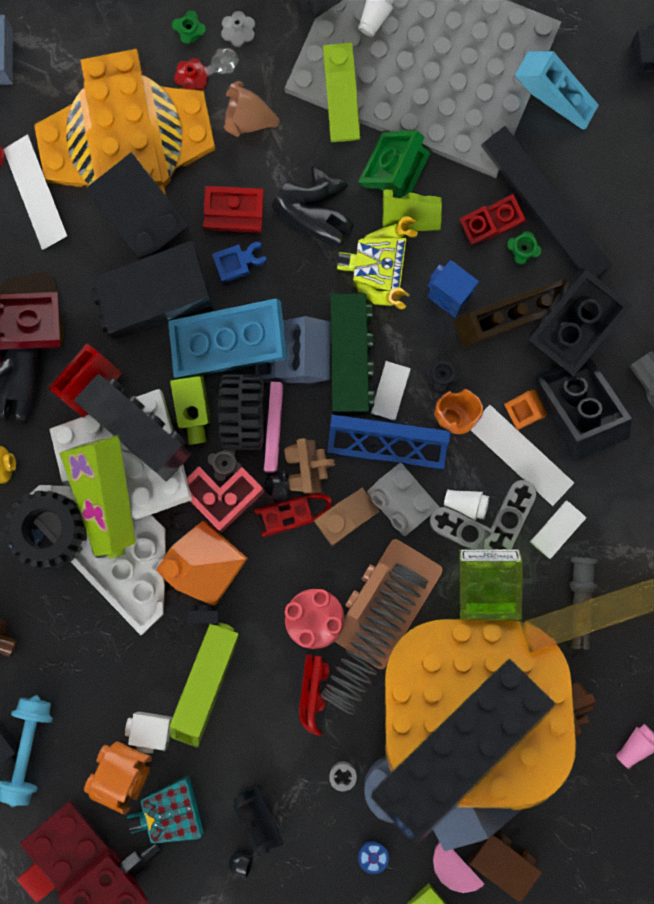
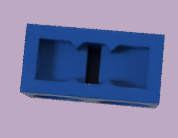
[427,260,479,318]

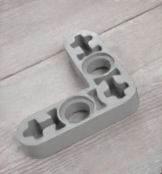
[429,480,536,550]

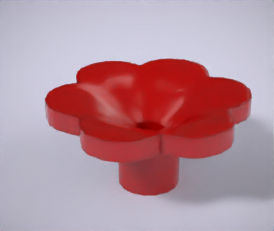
[174,58,210,90]

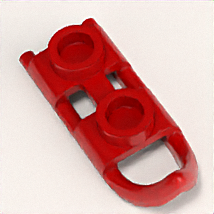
[254,493,332,537]
[299,654,329,736]

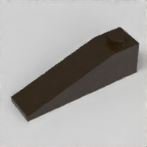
[453,278,567,348]

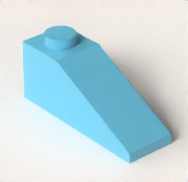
[514,51,599,129]

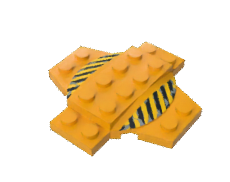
[34,49,215,195]

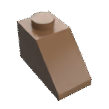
[314,488,380,547]

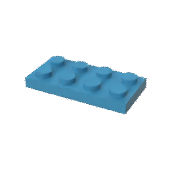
[168,298,287,379]

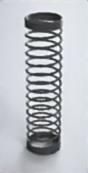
[320,563,429,715]

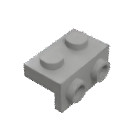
[367,462,439,536]

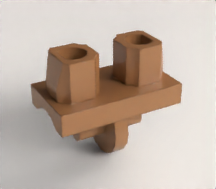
[284,438,335,494]

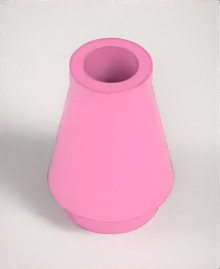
[616,724,654,769]

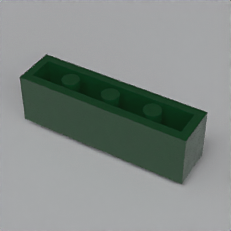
[331,294,374,416]

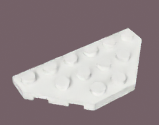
[30,485,166,635]

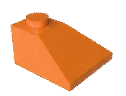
[155,521,248,606]

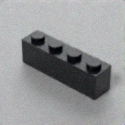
[74,373,191,482]

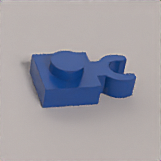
[212,242,267,284]

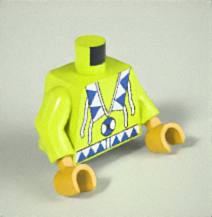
[337,217,418,310]

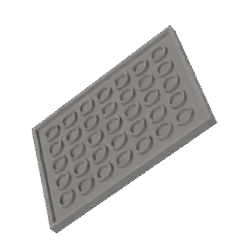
[285,0,561,178]

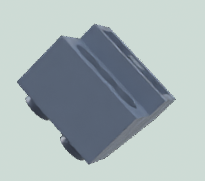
[255,316,331,383]

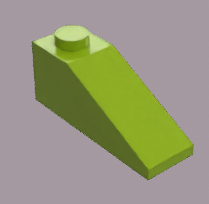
[323,42,360,142]

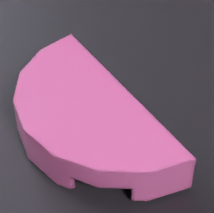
[433,841,485,893]

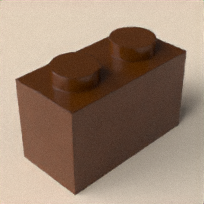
[467,830,542,903]

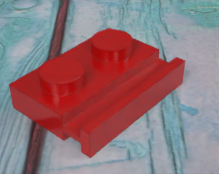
[203,186,264,233]

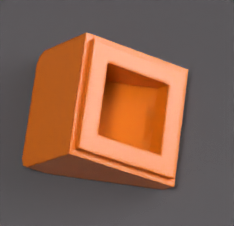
[504,389,548,430]

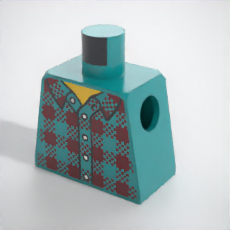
[127,776,204,843]

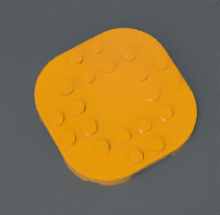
[384,619,576,810]

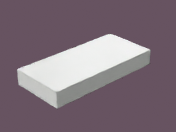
[370,361,411,421]
[530,500,587,559]

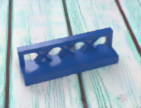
[327,415,451,470]

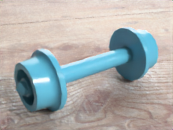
[0,695,53,808]

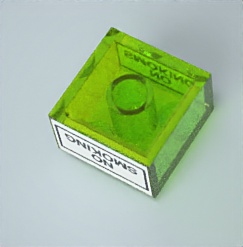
[459,549,522,620]

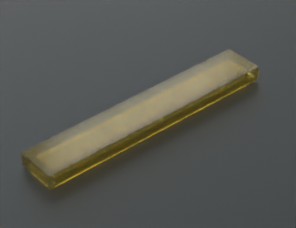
[520,578,654,652]

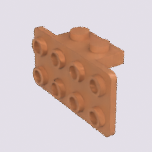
[335,539,443,669]

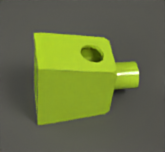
[170,376,211,445]

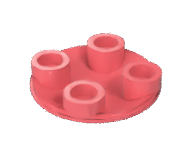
[285,589,344,649]

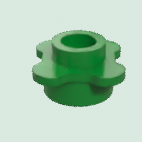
[172,10,206,44]
[507,231,541,265]

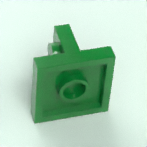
[358,131,430,198]

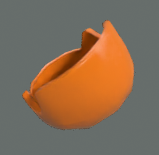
[434,389,483,434]

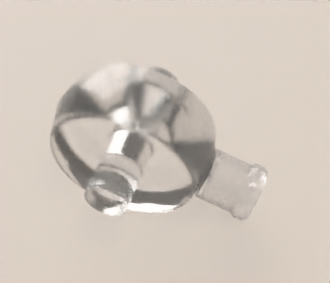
[204,48,239,76]

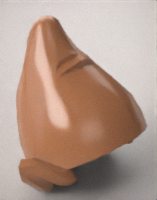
[223,81,280,137]

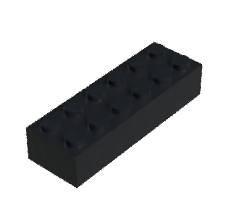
[371,658,556,846]

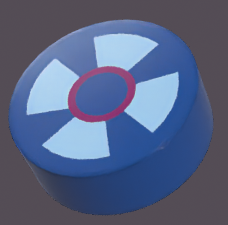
[358,841,389,874]

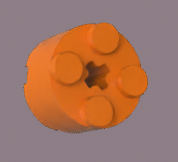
[84,741,152,815]

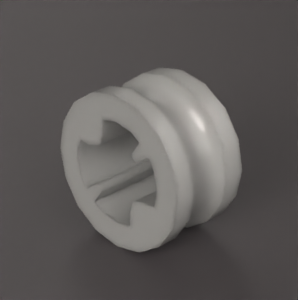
[329,761,357,791]

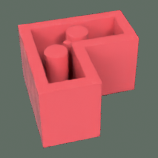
[187,467,265,533]

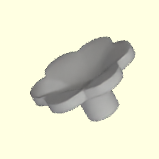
[221,11,255,47]

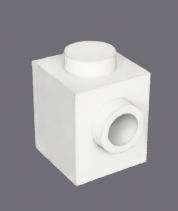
[125,711,173,753]

